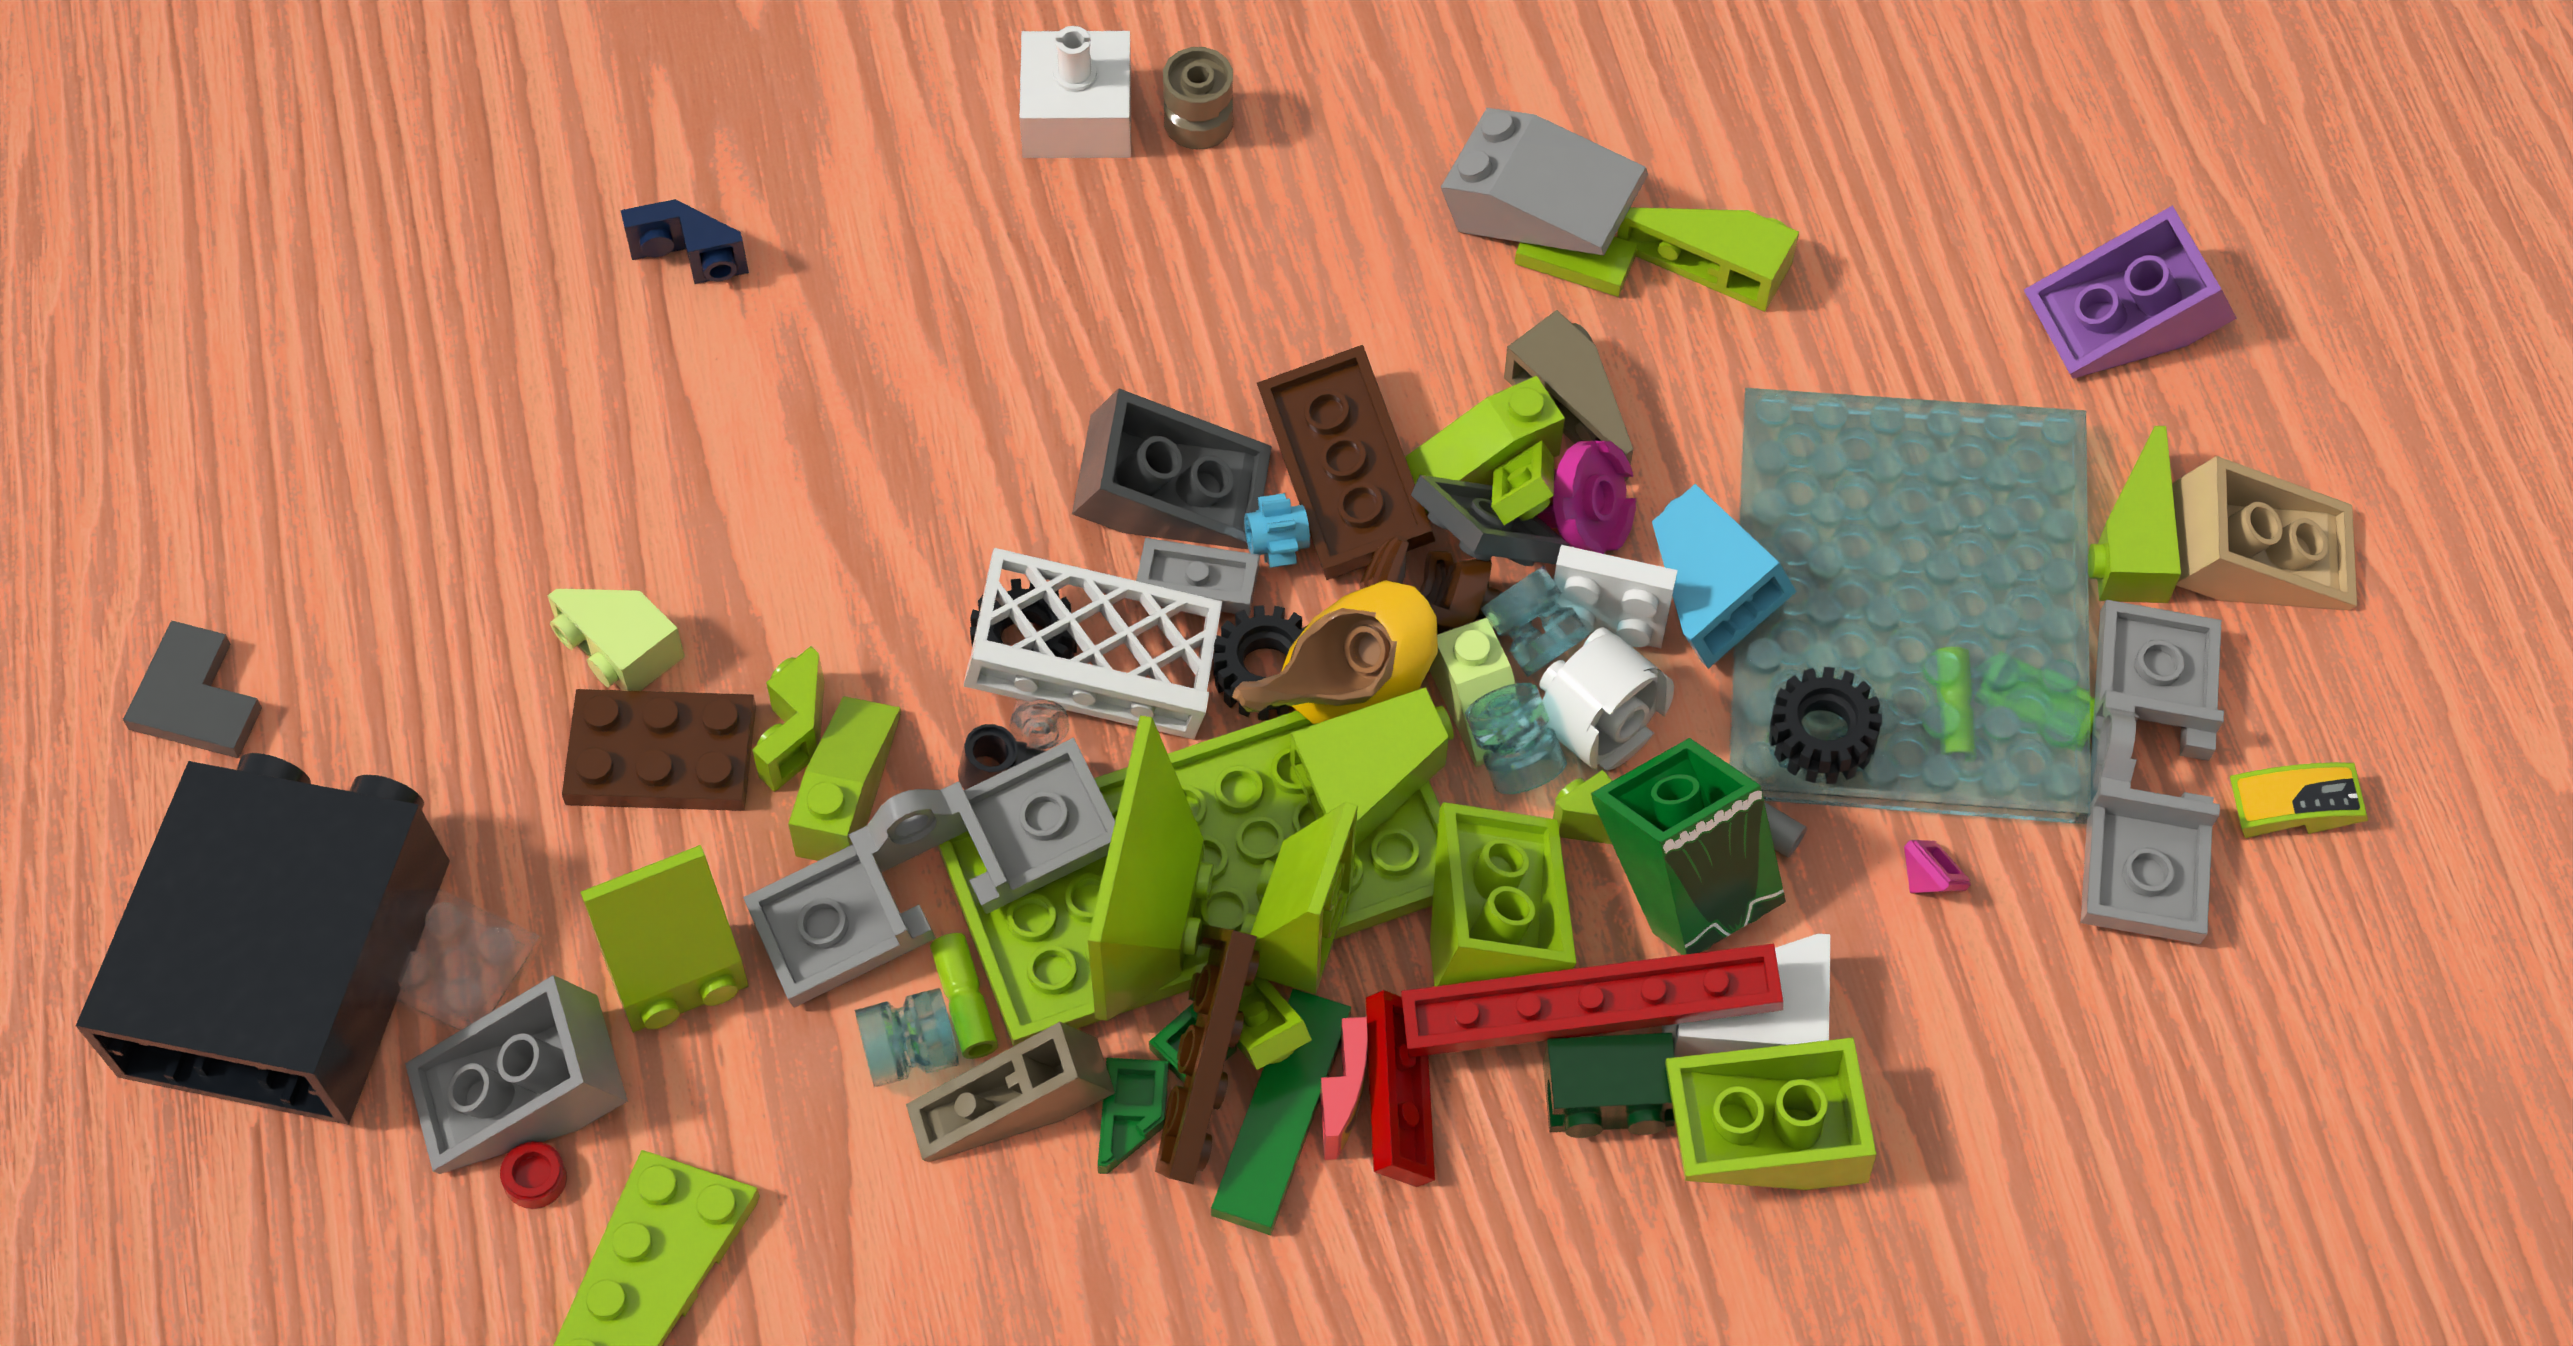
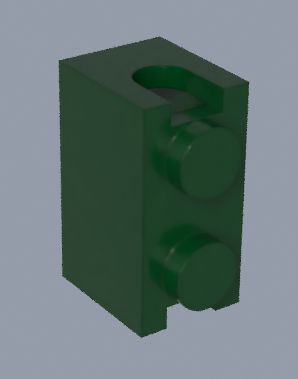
[1543,1033,1675,1138]

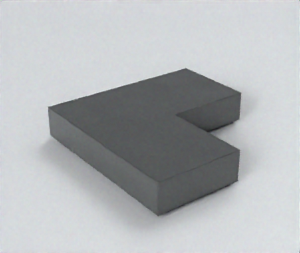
[123,620,262,758]

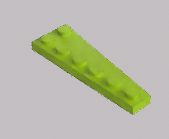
[553,1150,760,1346]

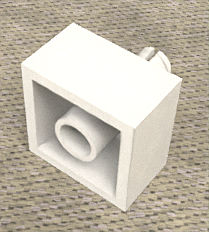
[1019,26,1131,158]

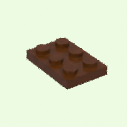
[562,689,756,811]

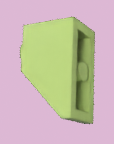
[1430,618,1531,767]

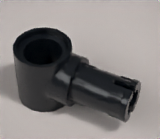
[958,724,1046,790]

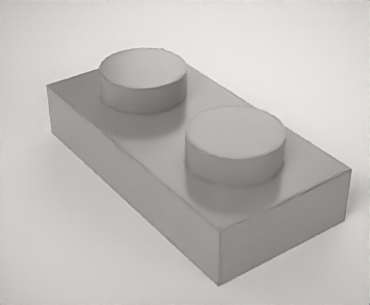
[1136,538,1260,616]

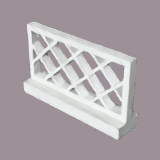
[963,548,1222,739]

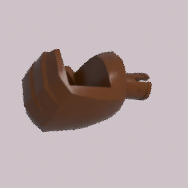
[1359,535,1536,637]

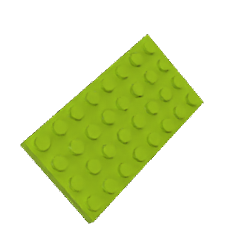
[937,711,1441,1046]

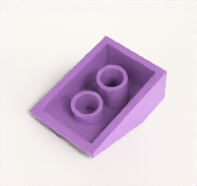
[2024,205,2237,379]

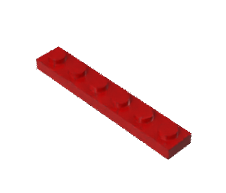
[1401,943,1783,1058]

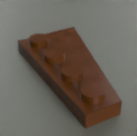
[1155,924,1260,1184]

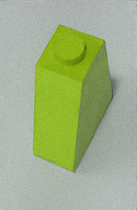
[1290,687,1454,848]

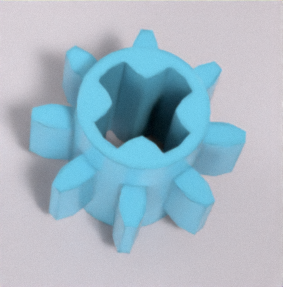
[1244,493,1310,568]

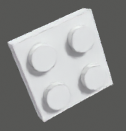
[1548,545,1678,649]

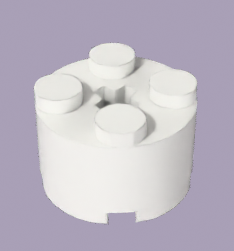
[1539,627,1674,771]

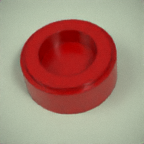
[500,1141,567,1209]

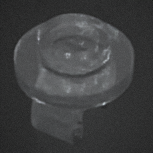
[1009,699,1070,750]

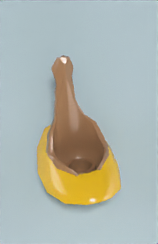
[1232,580,1438,724]

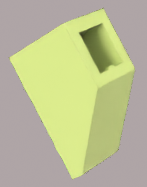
[547,589,685,691]

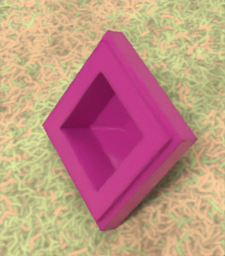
[1904,840,1971,893]

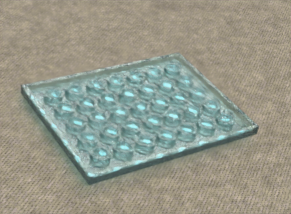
[1729,388,2091,824]

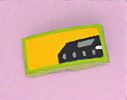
[2230,762,2369,838]

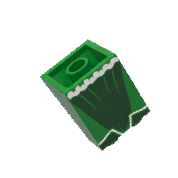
[1591,738,1786,955]

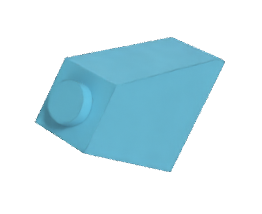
[1652,484,1797,669]

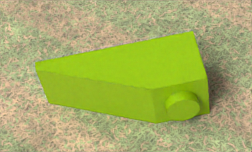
[1617,207,1799,312]
[1405,376,1565,514]
[2088,426,2181,603]
[788,696,901,861]

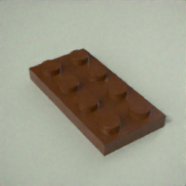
[1257,345,1435,580]

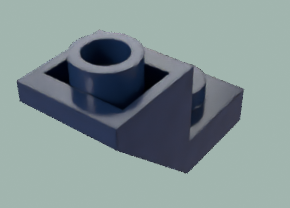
[621,199,749,284]

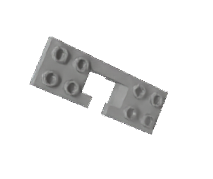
[2080,600,2224,944]
[743,738,1115,1008]

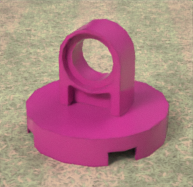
[1537,441,1636,554]

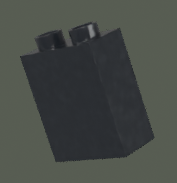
[76,753,450,1125]

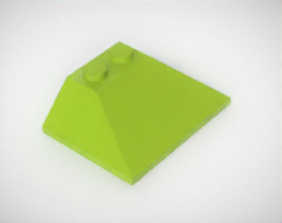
[1088,715,1214,1021]

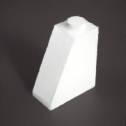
[1662,934,1830,1057]

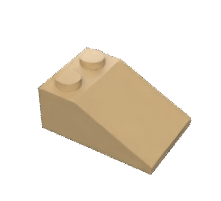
[2172,456,2357,610]

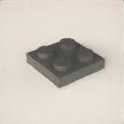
[1411,475,1569,566]

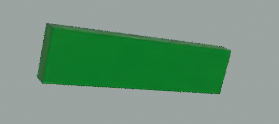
[1211,988,1351,1235]

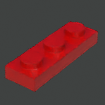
[1366,990,1435,1187]

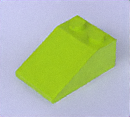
[1240,802,1358,994]
[1430,802,1576,986]
[580,845,749,1033]
[1665,1037,1877,1190]

